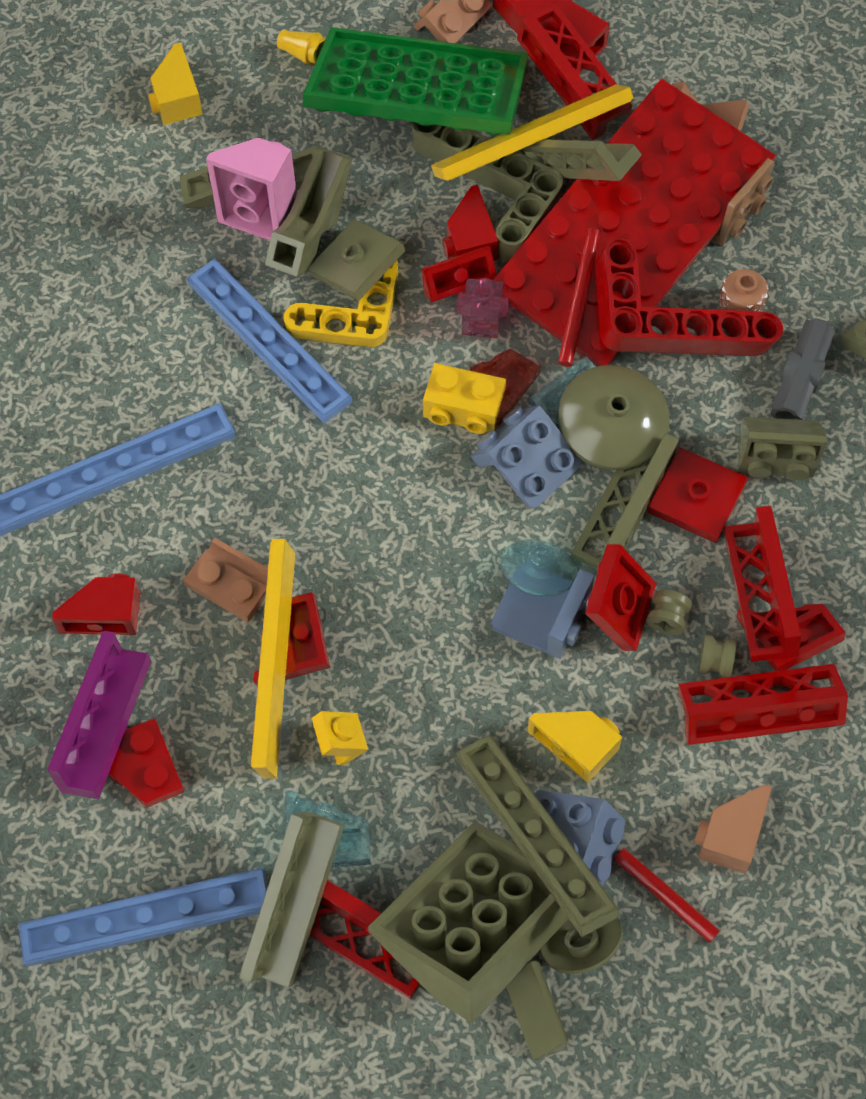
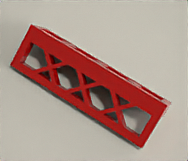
[517,3,633,140]
[724,505,801,662]
[678,664,848,745]
[309,880,420,1000]

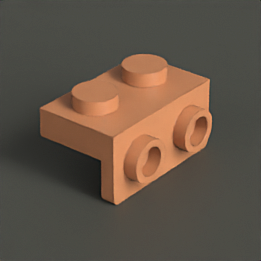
[413,0,493,43]

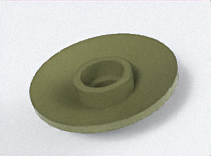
[540,918,623,974]

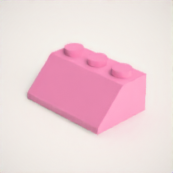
[206,138,297,240]

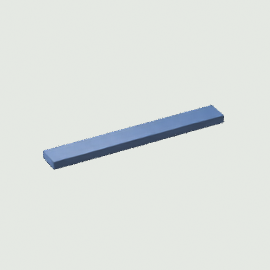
[0,403,236,536]

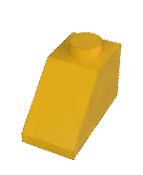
[147,42,203,125]
[527,711,622,783]

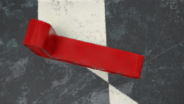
[595,238,784,356]

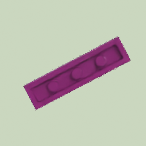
[47,631,152,799]

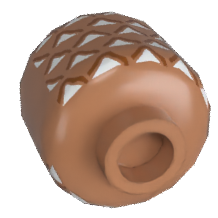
[718,269,769,312]

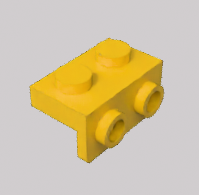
[423,363,506,434]

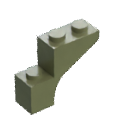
[265,147,353,277]

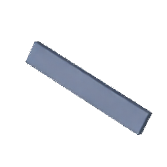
[187,258,352,424]
[18,867,269,967]

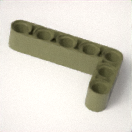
[412,122,563,263]

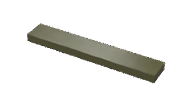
[455,735,619,937]

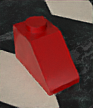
[442,184,498,261]
[52,573,141,635]

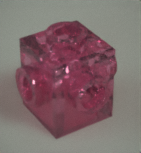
[456,278,509,339]

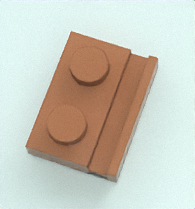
[183,538,268,623]

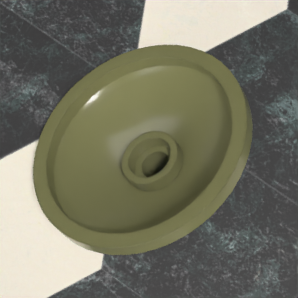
[558,365,670,471]

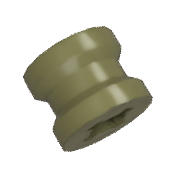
[646,589,692,636]
[698,634,736,678]

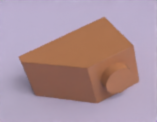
[694,784,772,874]

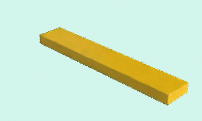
[431,84,634,181]
[251,539,296,779]

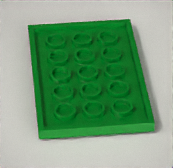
[302,27,529,135]

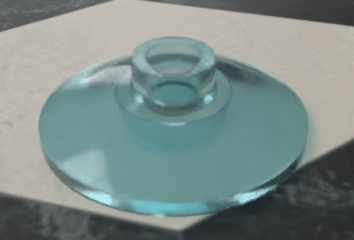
[501,539,577,596]

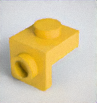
[312,711,368,765]

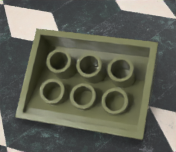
[368,821,569,1023]

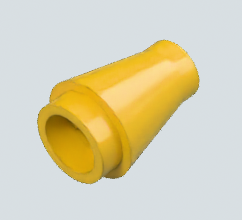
[277,29,326,66]

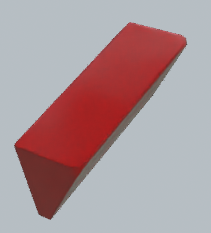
[422,245,497,303]

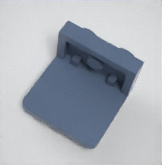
[470,405,582,508]
[491,564,594,659]
[534,790,626,887]

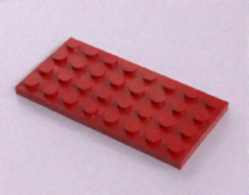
[489,78,776,367]

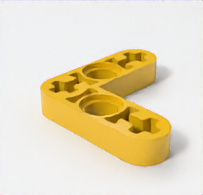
[284,260,398,347]

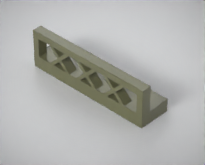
[519,140,642,181]
[571,433,679,570]
[239,811,345,988]

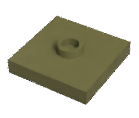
[307,219,406,301]

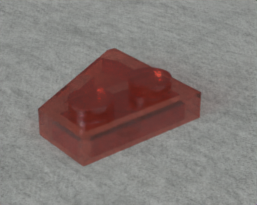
[470,348,541,426]

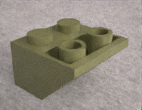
[738,417,827,480]

